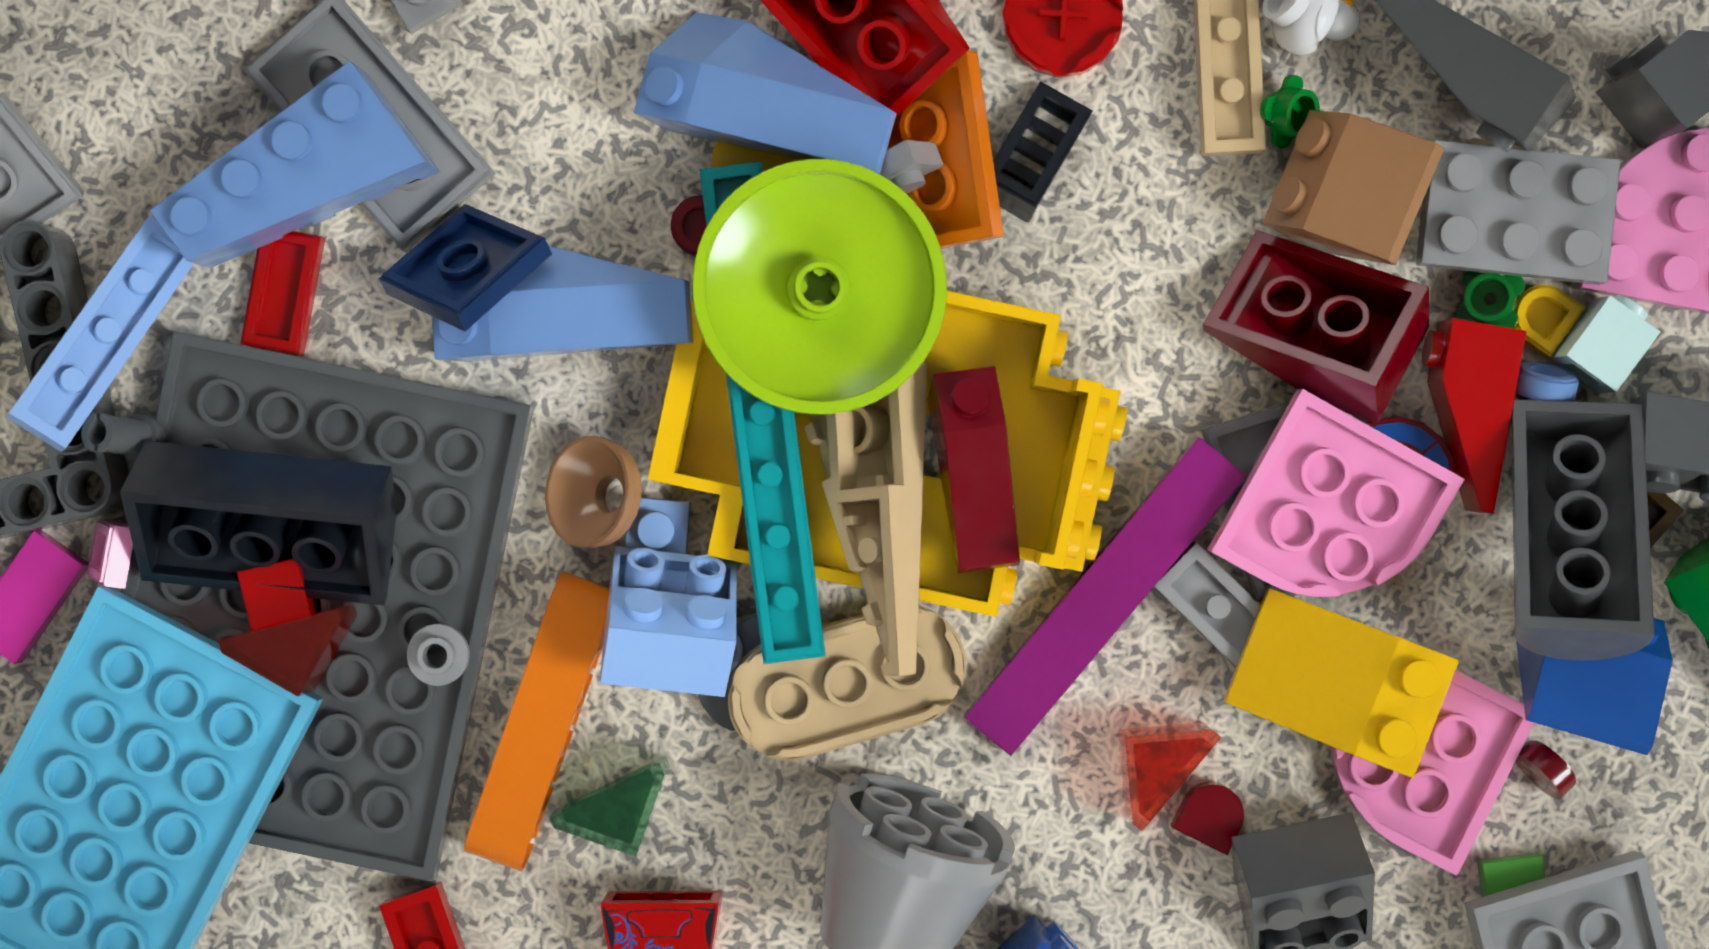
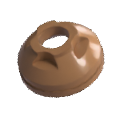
[545,436,642,548]

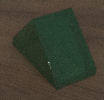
[549,756,670,857]

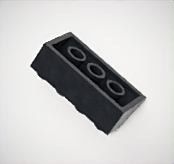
[120,441,397,605]

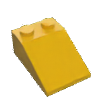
[1223,587,1459,779]

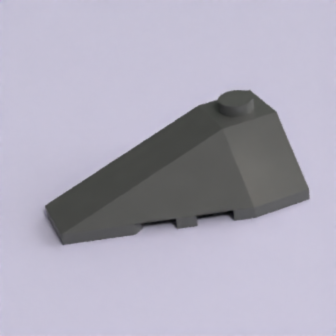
[1374,0,1576,152]

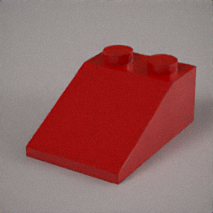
[760,0,970,117]

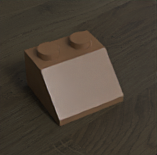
[1263,110,1444,265]

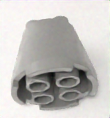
[820,774,1015,949]

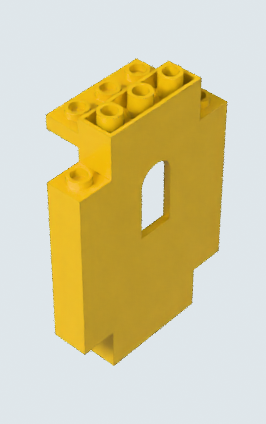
[648,291,1127,617]

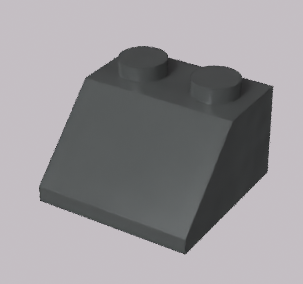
[1596,30,1709,148]

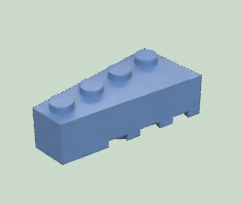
[150,61,441,268]

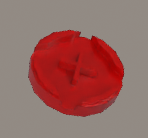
[1002,0,1123,78]

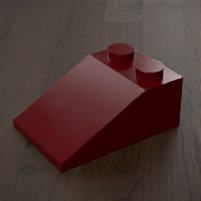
[1202,230,1429,424]

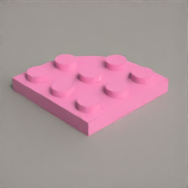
[1575,128,1709,314]
[1207,389,1465,597]
[1330,670,1534,876]

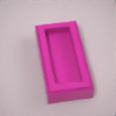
[0,530,89,664]

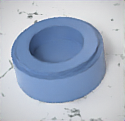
[1516,362,1580,402]

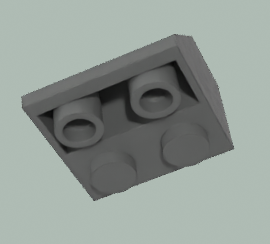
[1232,812,1375,949]

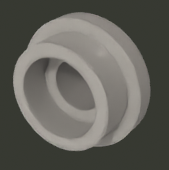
[407,624,470,686]

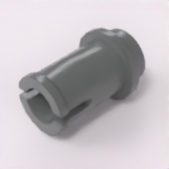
[81,413,165,462]

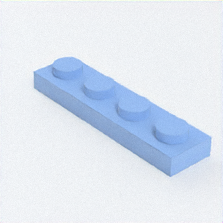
[5,215,194,452]

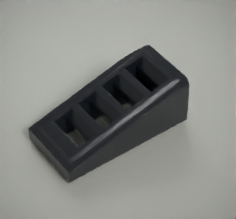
[993,81,1093,222]

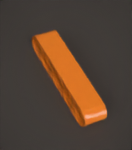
[464,571,610,872]

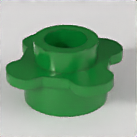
[1260,75,1320,148]
[1456,271,1525,328]

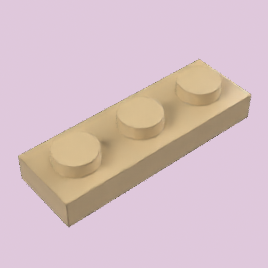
[1193,0,1266,157]

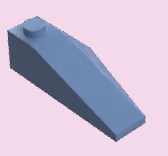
[633,12,897,174]
[432,246,693,362]

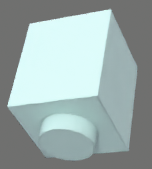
[1548,295,1660,394]

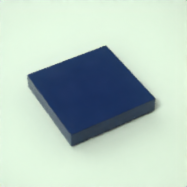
[378,204,552,332]

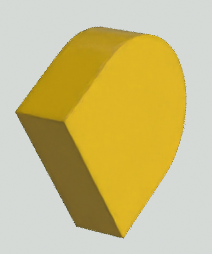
[1513,285,1586,358]

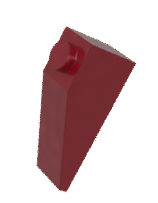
[927,366,1020,573]

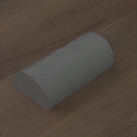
[1511,400,1654,661]

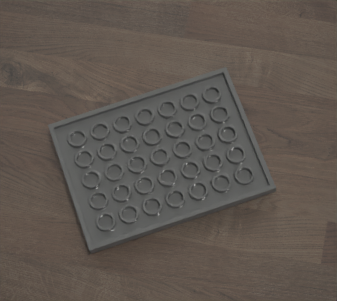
[120,331,535,882]

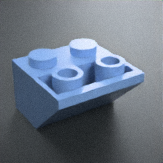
[600,546,737,697]

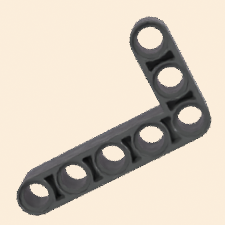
[0,221,129,539]

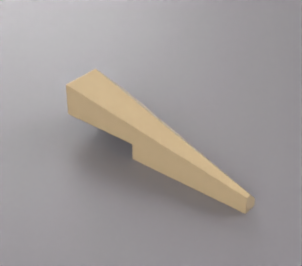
[804,363,927,676]

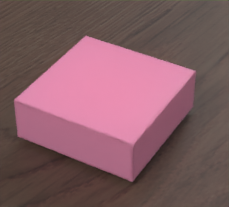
[87,518,133,589]

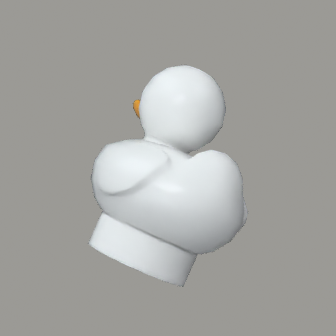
[1263,0,1360,55]

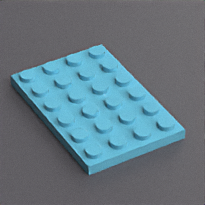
[0,586,324,949]

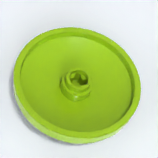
[692,159,947,415]

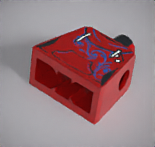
[601,891,722,949]

